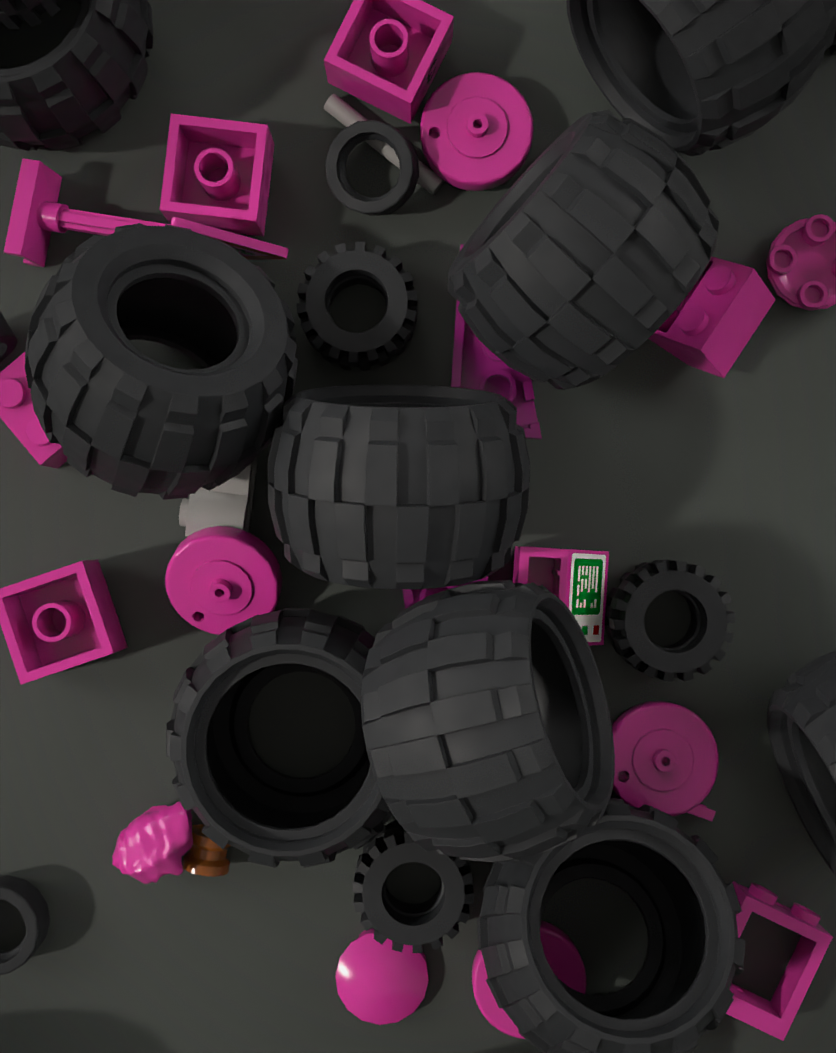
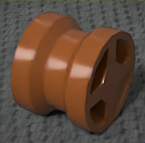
[182,824,231,877]

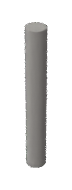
[324,93,444,195]

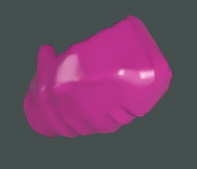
[112,801,193,884]

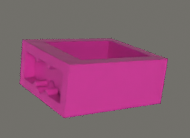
[726,881,833,1041]

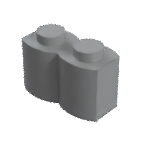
[179,456,258,536]

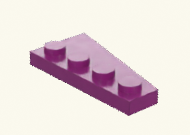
[451,244,542,440]

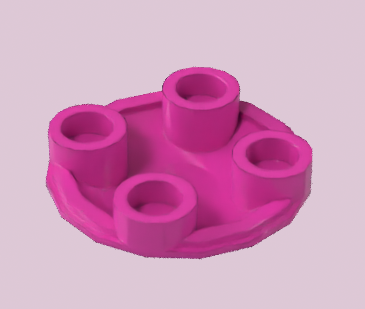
[766,214,836,311]
[335,928,429,1025]

